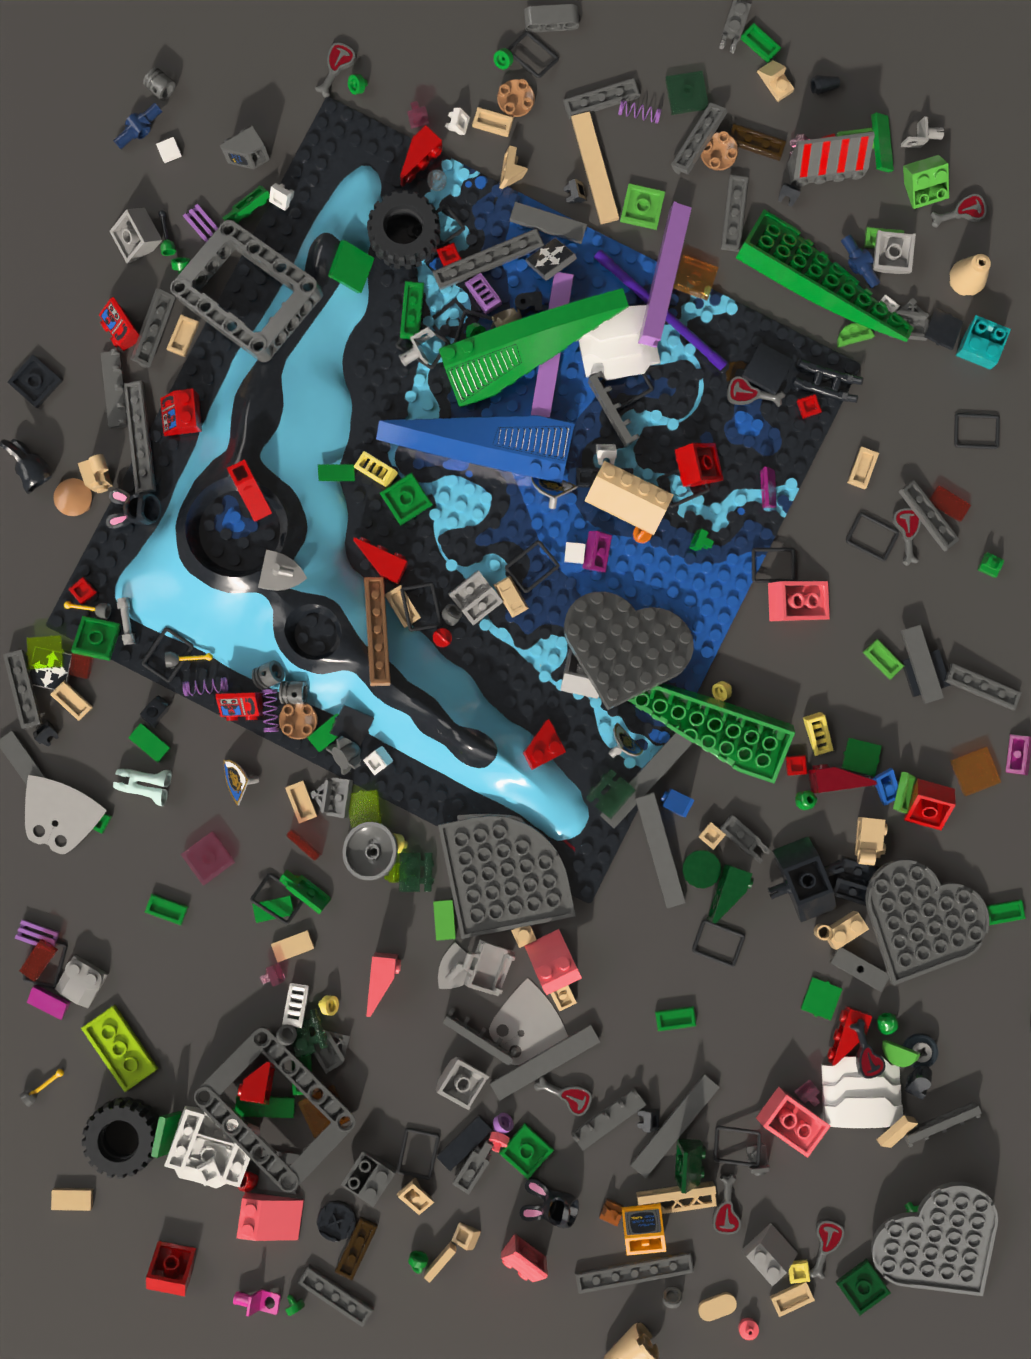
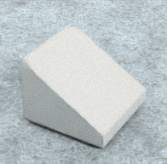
[363,746,393,775]

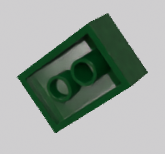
[707,864,754,923]
[675,1139,705,1194]

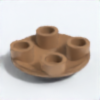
[497,79,535,117]
[701,131,738,171]
[54,478,92,516]
[279,703,317,739]

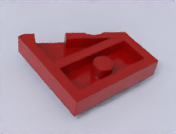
[523,719,566,770]

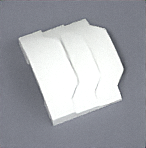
[578,305,660,381]
[822,1056,903,1128]
[164,1106,260,1188]

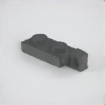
[452,1139,493,1195]

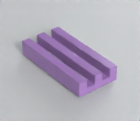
[183,204,218,243]
[15,919,60,951]

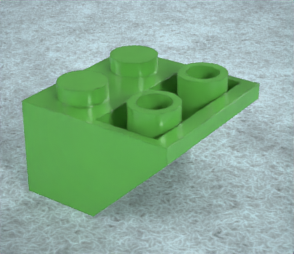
[903,155,949,209]

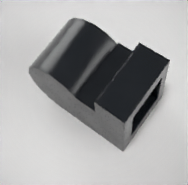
[515,291,543,314]
[140,695,171,728]
[905,1066,933,1100]

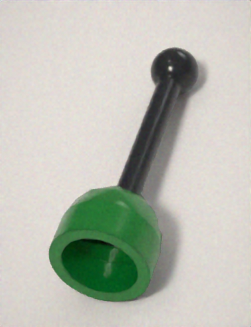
[159,210,176,256]

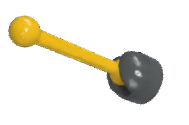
[64,601,111,619]
[165,652,213,667]
[20,1069,64,1107]

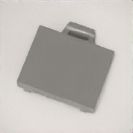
[462,940,516,996]

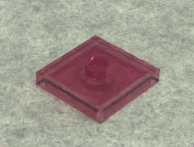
[181,831,236,886]

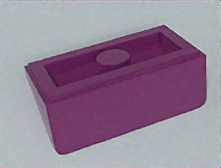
[760,467,777,508]
[583,531,612,572]
[1006,734,1031,775]
[27,985,71,1020]

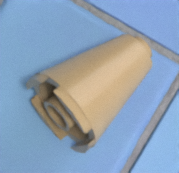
[949,254,991,296]
[604,1322,659,1359]

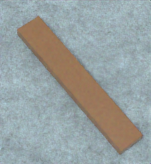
[364,577,390,686]

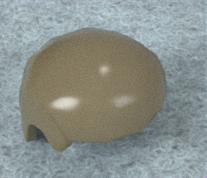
[492,308,522,328]

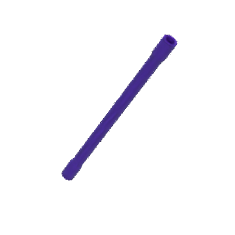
[594,249,728,371]

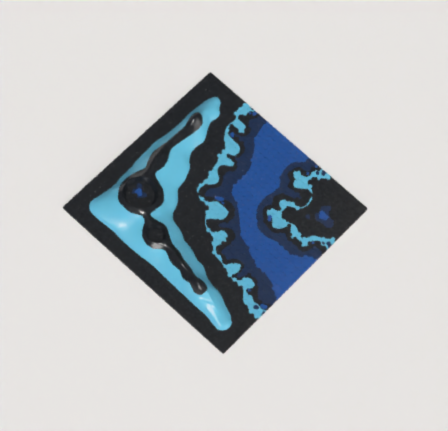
[46,97,860,903]

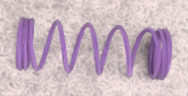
[618,100,662,124]
[183,677,228,696]
[262,689,279,732]

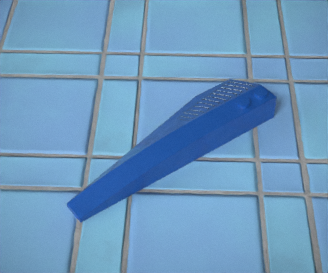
[376,415,575,483]

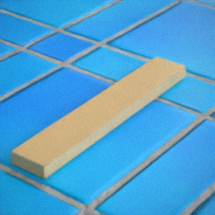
[571,111,619,225]

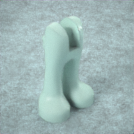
[113,769,172,806]

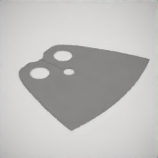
[25,775,107,854]
[489,978,568,1065]

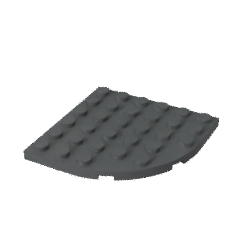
[438,815,576,939]

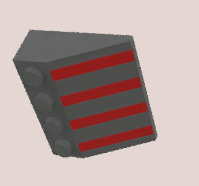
[787,132,875,187]

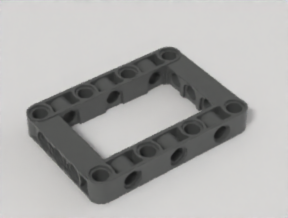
[170,220,323,362]
[194,1027,355,1192]

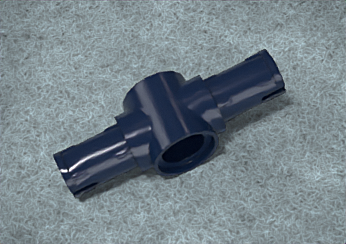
[113,102,163,150]
[841,234,881,289]

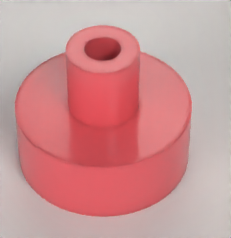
[489,1132,510,1152]
[738,1318,759,1340]

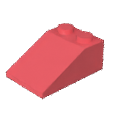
[768,581,830,621]
[525,929,582,995]
[366,952,401,1017]
[756,1087,830,1158]
[237,1192,304,1241]
[501,1234,548,1282]

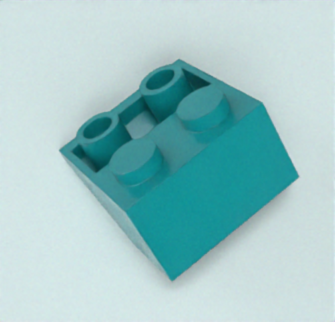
[955,315,1011,370]

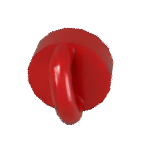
[433,628,452,648]
[238,1171,258,1192]

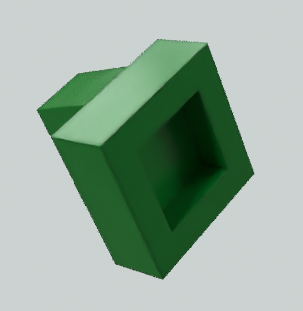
[689,529,714,551]
[977,552,1004,578]

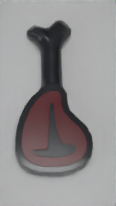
[850,1018,886,1079]

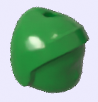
[795,790,817,810]
[877,1013,898,1035]

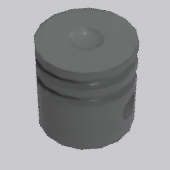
[143,67,176,101]
[251,660,285,690]
[279,681,308,704]

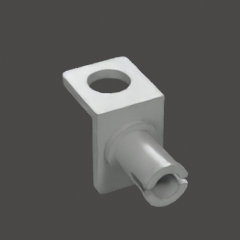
[901,116,944,148]
[399,327,435,366]

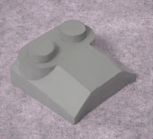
[872,230,916,274]
[55,955,109,1008]
[435,1057,490,1110]

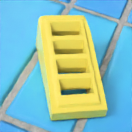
[354,451,398,488]
[803,712,834,756]

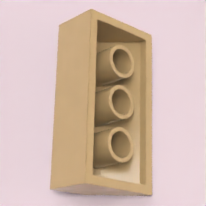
[585,461,674,535]

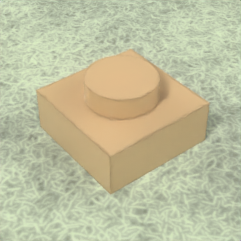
[698,822,726,850]
[511,926,537,948]

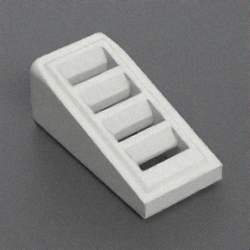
[282,983,309,1028]

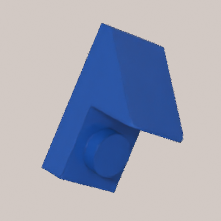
[871,768,898,806]

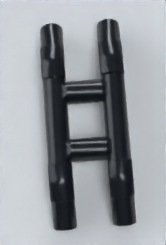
[792,358,864,403]

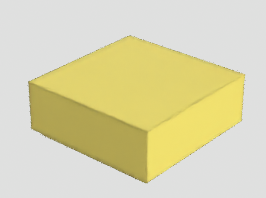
[788,1260,810,1284]

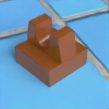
[599,1199,625,1226]

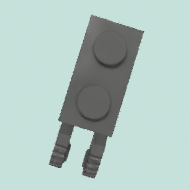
[719,0,752,53]
[719,814,771,864]

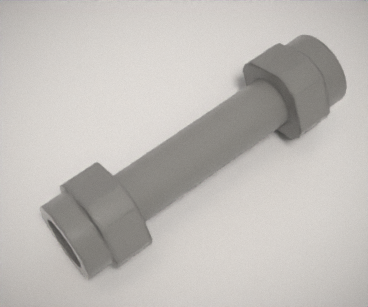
[117,597,136,645]

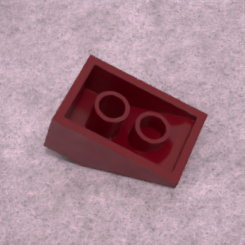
[808,764,877,793]

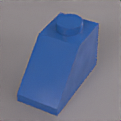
[660,789,694,817]

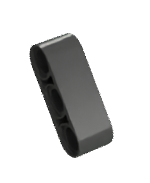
[524,4,579,32]

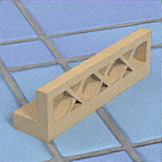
[636,1181,717,1214]

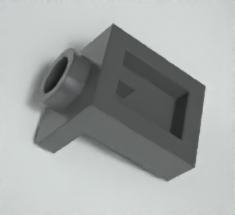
[746,1143,771,1176]

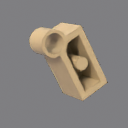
[78,454,113,493]
[855,817,888,865]
[814,911,869,950]

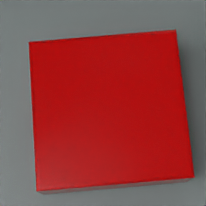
[437,242,461,267]
[796,394,822,419]
[69,577,97,604]
[785,755,807,776]

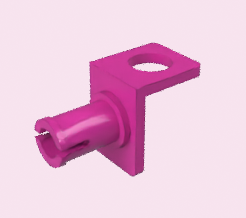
[233,1289,281,1316]

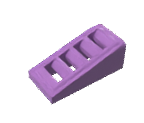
[465,273,502,315]

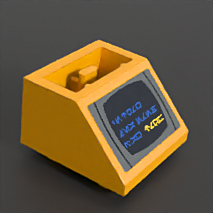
[622,1203,666,1255]

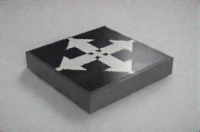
[525,238,577,281]

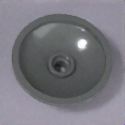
[342,822,398,881]

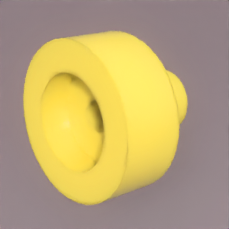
[712,681,732,701]
[393,833,408,854]
[318,995,339,1016]

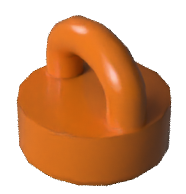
[633,527,652,544]

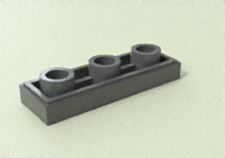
[829,947,889,992]

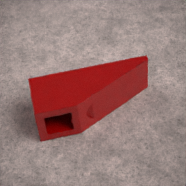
[400,125,442,187]
[227,459,272,522]
[353,537,408,584]
[827,1006,872,1066]

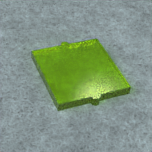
[26,635,64,670]
[349,790,382,828]

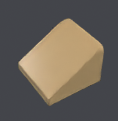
[452,1222,481,1250]

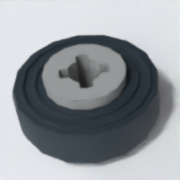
[903,1033,938,1068]

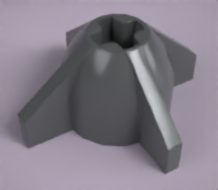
[326,736,361,775]

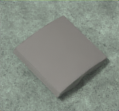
[448,570,503,625]

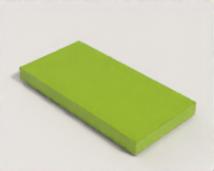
[81,1005,159,1092]

